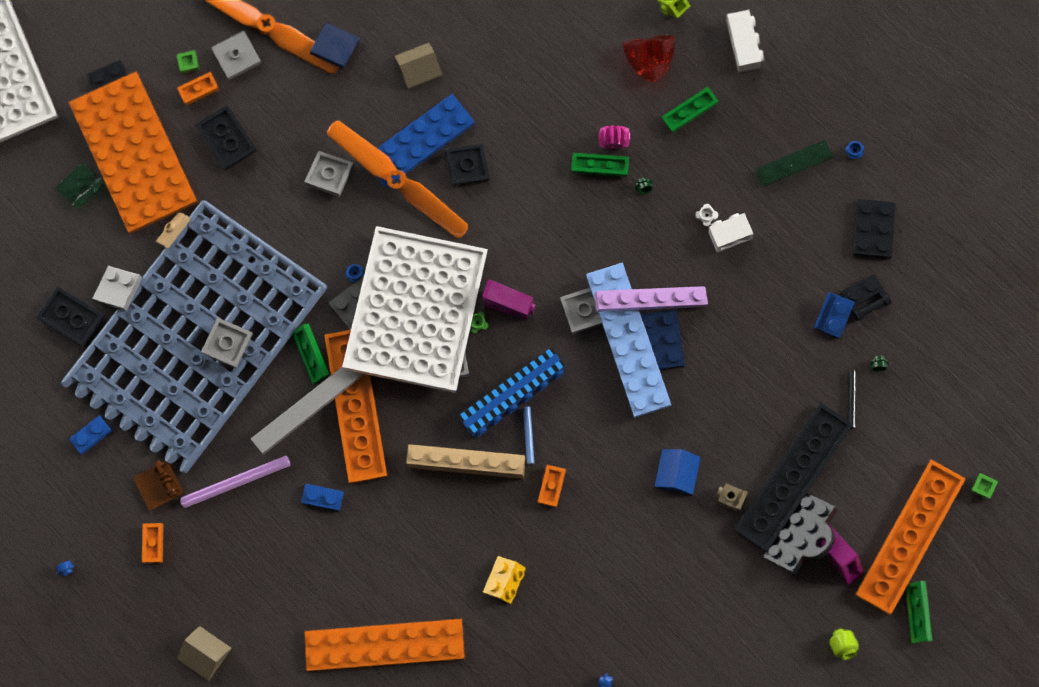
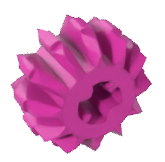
[598,125,630,150]

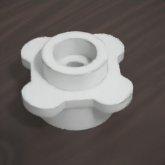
[695,204,718,226]

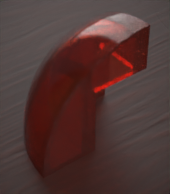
[623,35,675,82]

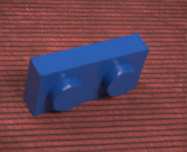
[69,415,112,455]
[301,484,344,511]

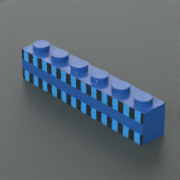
[458,348,565,438]

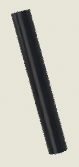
[848,370,857,429]

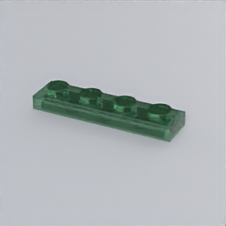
[756,140,833,187]

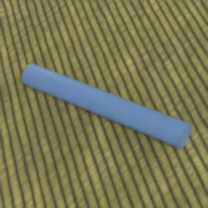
[523,407,535,465]

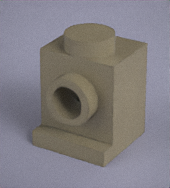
[716,483,748,513]

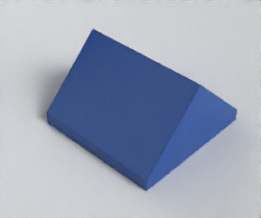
[655,449,700,495]

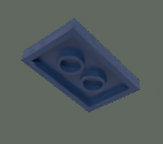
[640,310,685,370]

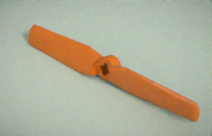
[205,0,339,74]
[327,121,468,239]

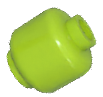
[829,629,859,660]

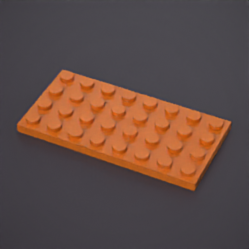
[69,71,198,234]

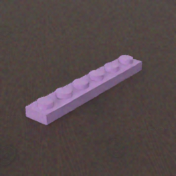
[594,286,708,312]

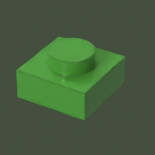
[177,50,199,74]
[971,473,998,500]

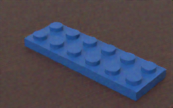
[375,94,475,189]

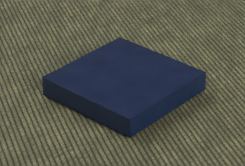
[310,23,360,69]

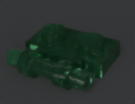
[56,162,104,209]

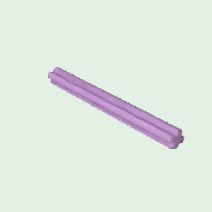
[180,456,290,508]

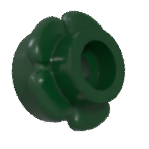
[635,178,653,195]
[870,356,889,371]

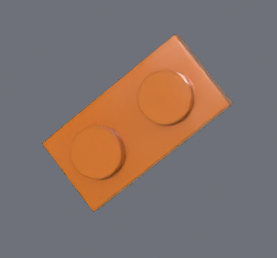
[177,72,219,105]
[538,465,566,508]
[142,523,163,563]

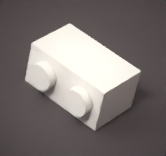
[708,213,753,252]

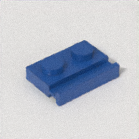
[814,292,855,338]

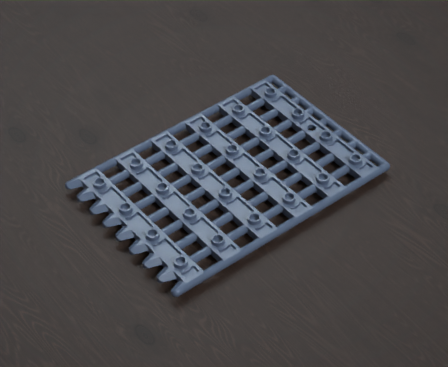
[61,200,327,474]

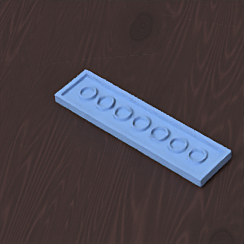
[586,262,671,418]

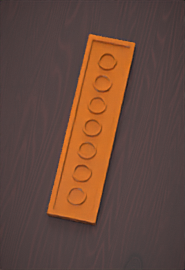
[324,330,388,484]
[855,460,966,615]
[305,619,465,671]

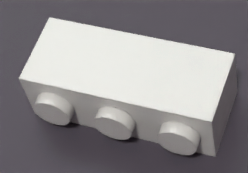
[726,10,764,72]

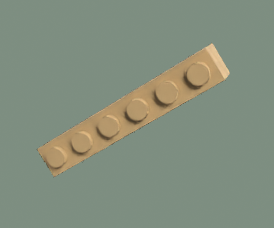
[406,445,526,479]

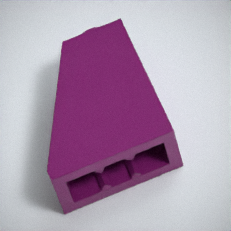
[483,279,536,320]
[819,524,864,585]

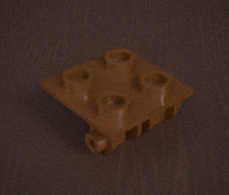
[133,460,184,511]

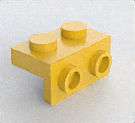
[483,556,526,604]

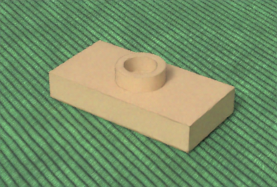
[156,212,190,249]

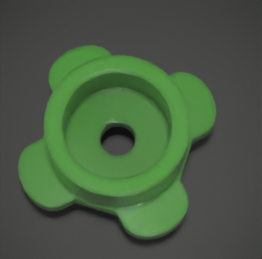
[470,312,488,333]

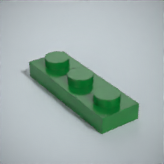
[661,87,719,133]
[571,153,629,177]
[293,324,329,384]
[905,581,932,644]

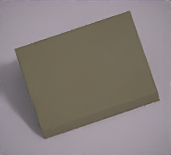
[395,43,443,89]
[177,626,232,681]

